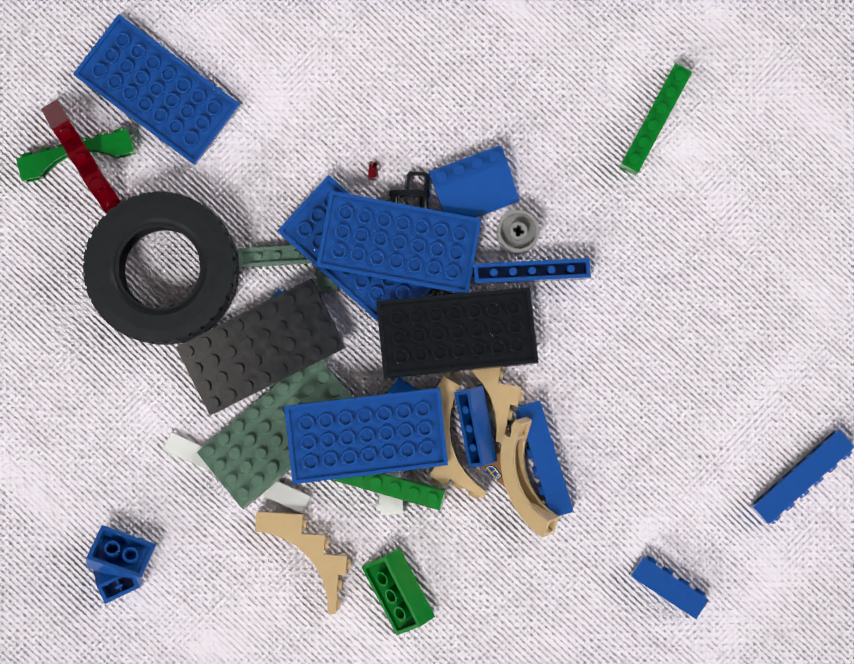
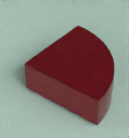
[368,161,377,180]

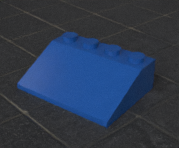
[429,145,520,218]

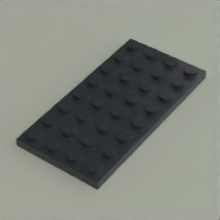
[176,278,346,416]
[376,287,539,378]

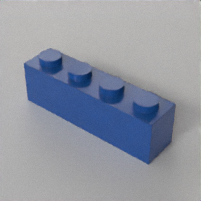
[454,386,497,467]
[629,555,709,619]

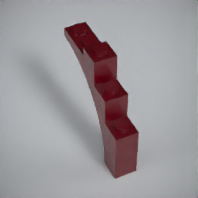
[41,99,121,215]

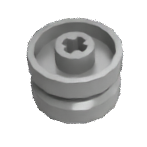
[496,210,539,254]

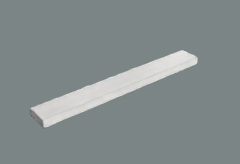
[163,432,311,514]

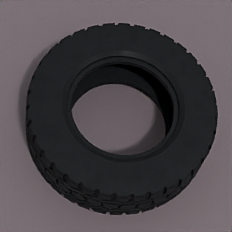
[83,191,240,345]

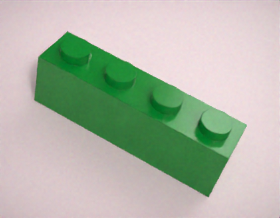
[362,548,435,635]

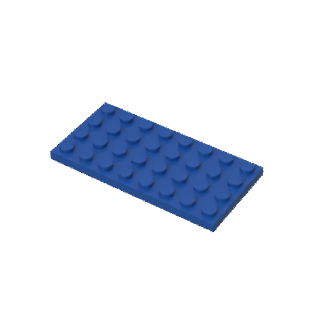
[73,14,241,165]
[277,175,433,322]
[316,190,482,293]
[284,387,448,484]

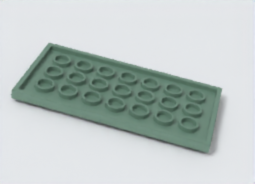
[197,360,353,510]

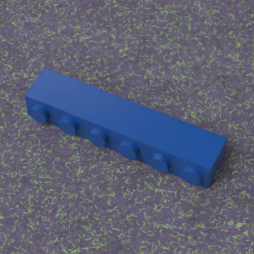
[473,258,591,285]
[515,400,574,516]
[750,430,854,524]

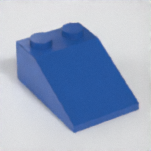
[86,525,156,579]

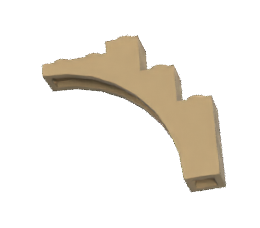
[469,367,524,443]
[429,377,487,500]
[255,511,351,614]

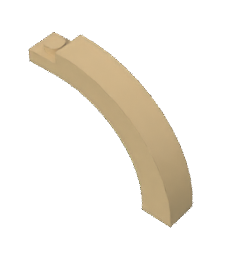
[501,417,559,537]

